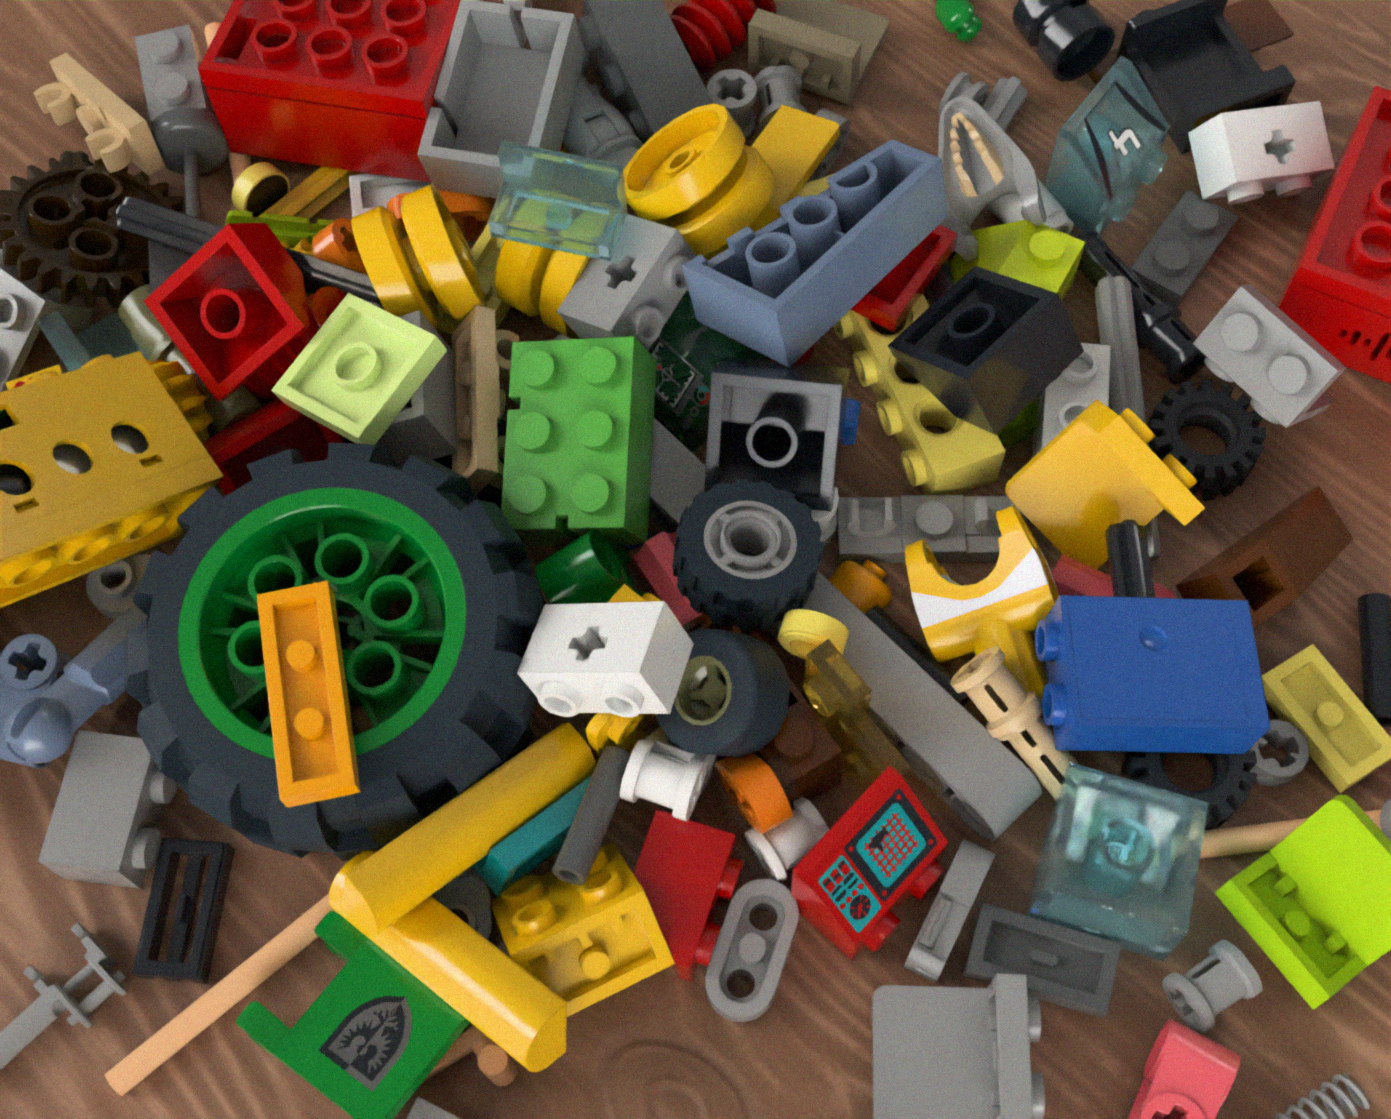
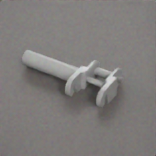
[0,922,128,1070]

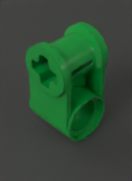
[535,530,644,604]

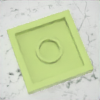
[271,292,447,445]

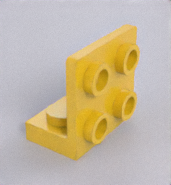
[491,843,675,1017]

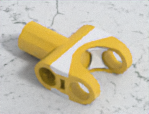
[905,505,1059,703]

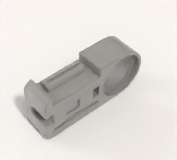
[904,839,996,983]

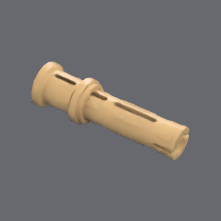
[950,646,1118,838]

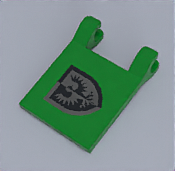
[235,911,470,1119]

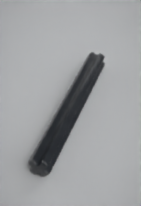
[115,196,385,310]

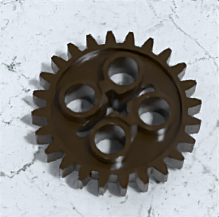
[0,155,186,309]

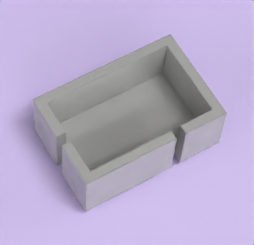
[417,0,585,203]

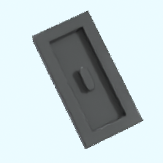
[1130,190,1239,307]
[962,902,1122,1018]

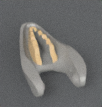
[938,96,1047,263]

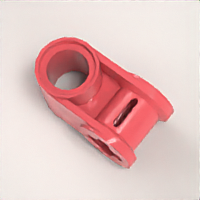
[1127,1019,1241,1119]

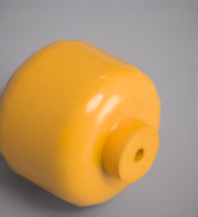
[828,559,893,614]

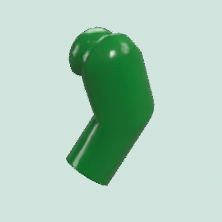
[935,0,982,42]

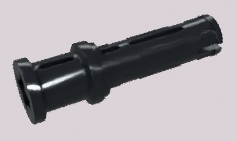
[1075,229,1206,384]

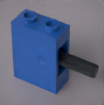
[1035,519,1271,754]

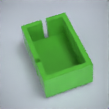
[501,336,657,546]

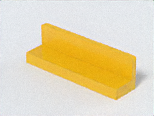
[676,105,840,313]

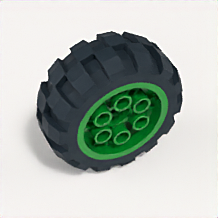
[124,443,546,861]

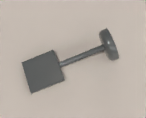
[148,108,230,294]

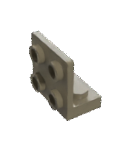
[748,0,890,105]

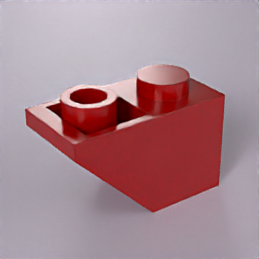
[633,809,744,983]

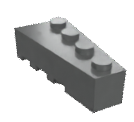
[577,0,713,144]

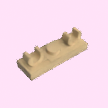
[33,53,166,176]
[451,305,519,496]

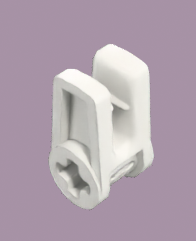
[620,726,717,822]

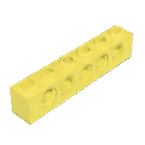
[797,174,1006,495]

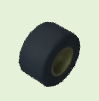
[656,629,790,757]

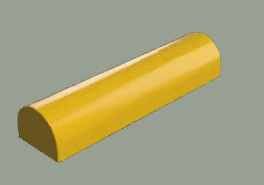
[340,722,596,936]
[329,850,567,1072]

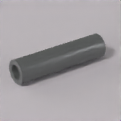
[552,746,631,885]

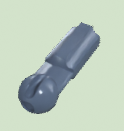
[4,605,148,764]

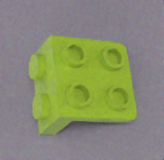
[1214,795,1391,1010]

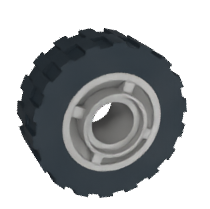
[672,479,824,630]

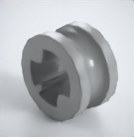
[938,71,989,117]
[1247,719,1310,787]

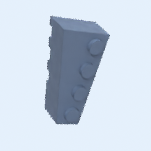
[682,139,948,368]

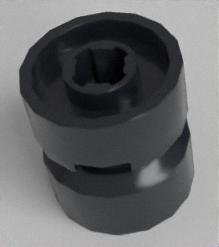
[1012,0,1115,82]

